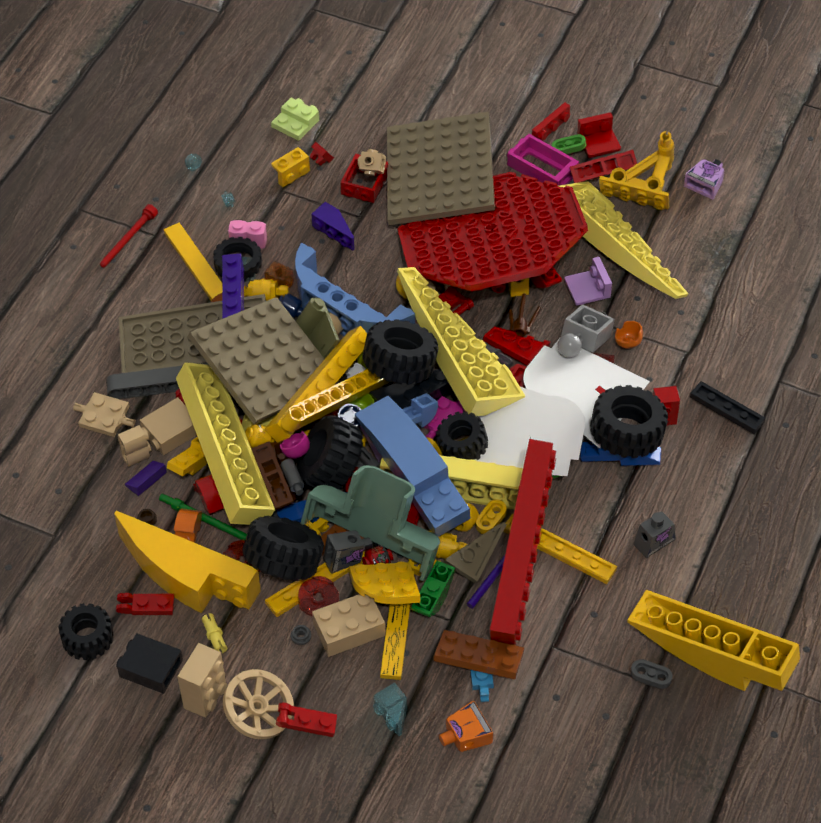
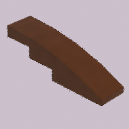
[251,441,294,510]

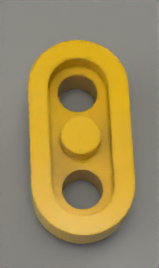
[476,500,507,534]

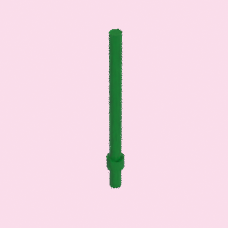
[159,493,247,541]

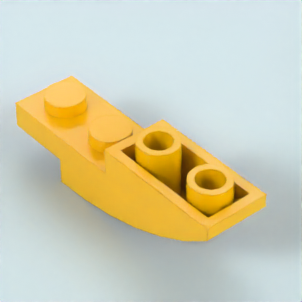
[167,437,207,477]

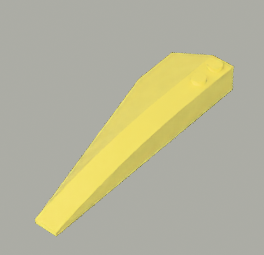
[559,181,688,299]

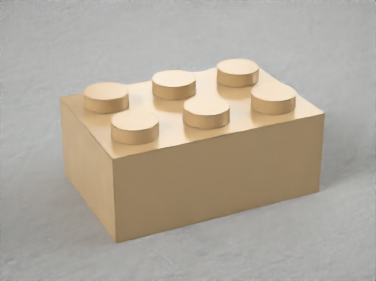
[312,594,386,657]
[177,643,227,718]

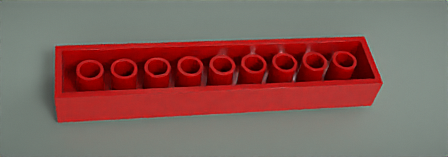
[490,439,556,645]

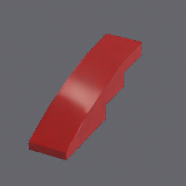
[569,150,637,183]

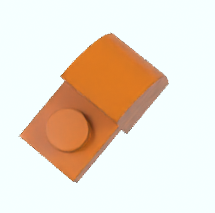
[174,509,202,543]

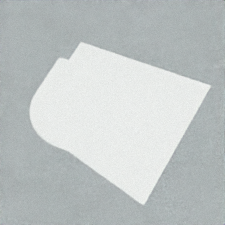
[523,338,650,448]
[474,387,585,476]

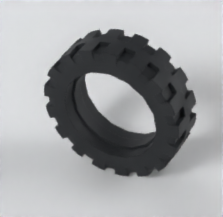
[213,237,262,281]

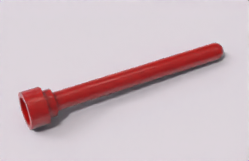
[100,204,158,268]

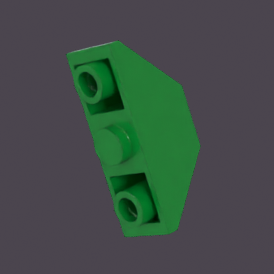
[411,560,455,617]

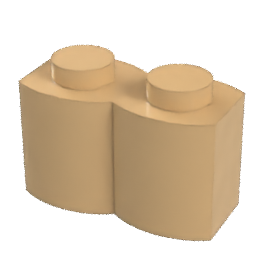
[118,425,152,467]

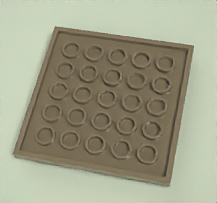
[187,297,339,424]

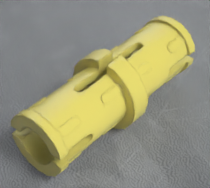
[201,613,228,653]

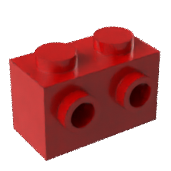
[653,386,680,426]

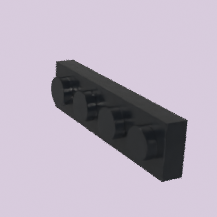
[690,381,766,435]

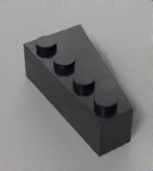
[370,368,454,409]

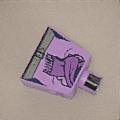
[684,159,724,200]

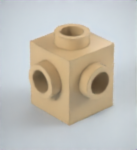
[358,149,386,176]

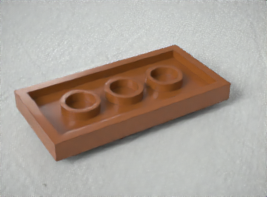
[434,630,524,680]

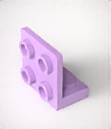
[564,257,612,305]

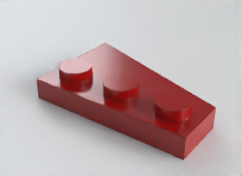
[483,326,551,366]

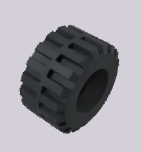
[436,411,488,460]
[58,603,114,660]

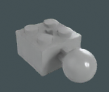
[558,304,615,357]

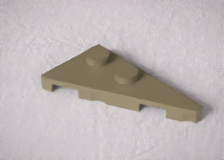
[443,522,507,583]

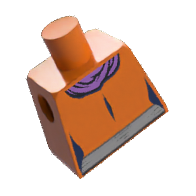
[439,701,493,752]

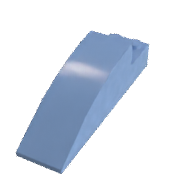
[354,396,470,537]

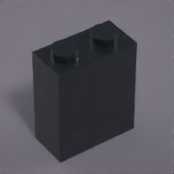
[116,633,183,694]

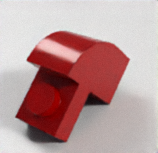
[193,474,224,514]

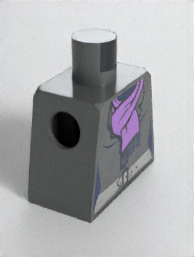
[634,512,676,558]
[323,530,372,574]

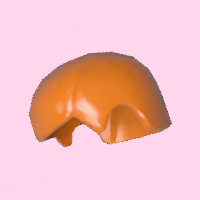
[614,321,643,349]

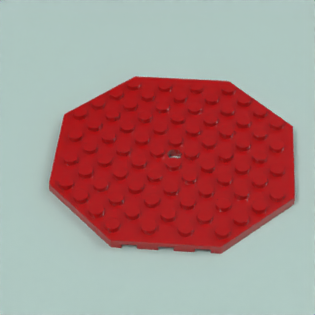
[397,172,588,291]

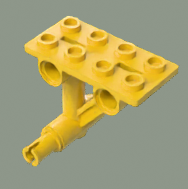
[599,131,675,210]

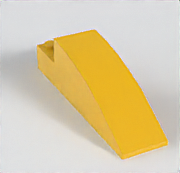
[114,510,261,614]
[627,590,800,691]

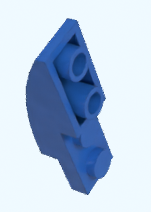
[580,442,662,466]

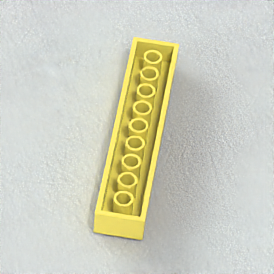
[176,362,275,525]

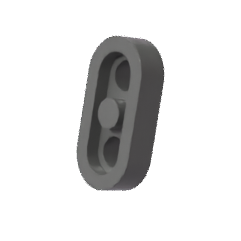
[631,659,673,689]

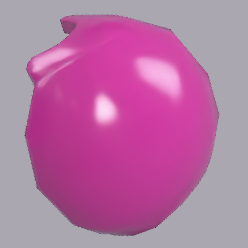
[280,431,310,459]

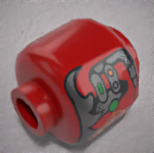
[362,545,394,565]

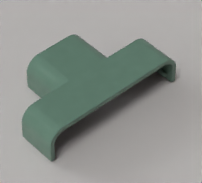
[301,465,440,581]

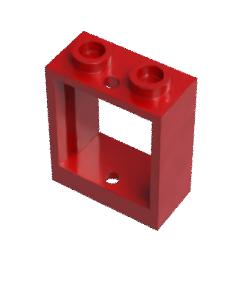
[340,153,388,203]

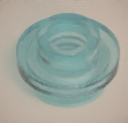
[185,154,202,171]
[221,191,236,207]

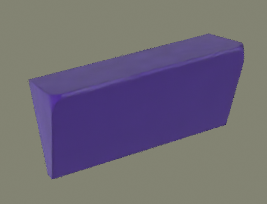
[125,460,167,496]

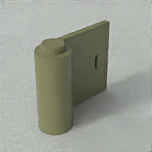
[296,298,340,359]

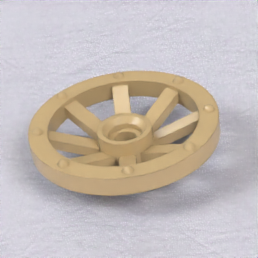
[223,669,294,739]

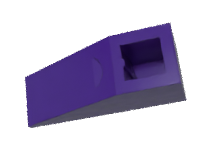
[311,202,355,251]

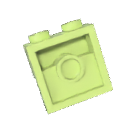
[271,98,319,141]

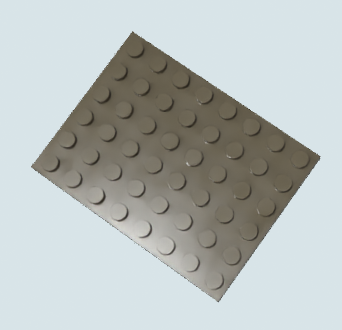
[387,112,495,225]

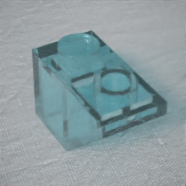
[373,682,407,736]

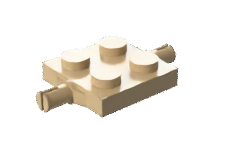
[73,392,136,437]

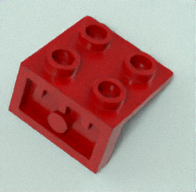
[577,112,621,158]

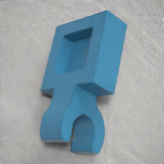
[470,670,494,702]

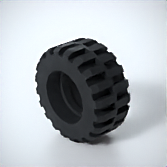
[362,319,438,385]
[590,385,668,458]
[296,415,363,490]
[242,516,324,581]

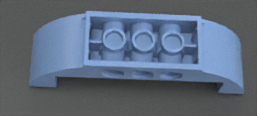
[295,243,415,336]

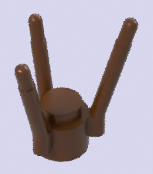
[509,293,541,337]

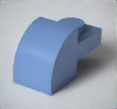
[402,393,438,427]

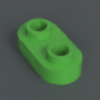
[552,134,587,154]

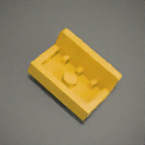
[271,147,310,187]

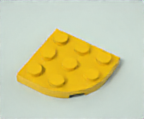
[349,561,420,604]

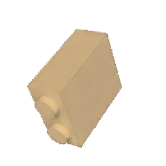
[140,397,197,455]

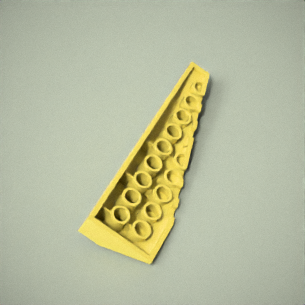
[397,267,525,416]

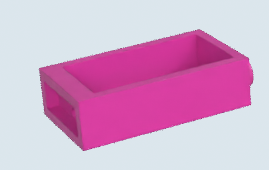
[507,134,579,186]

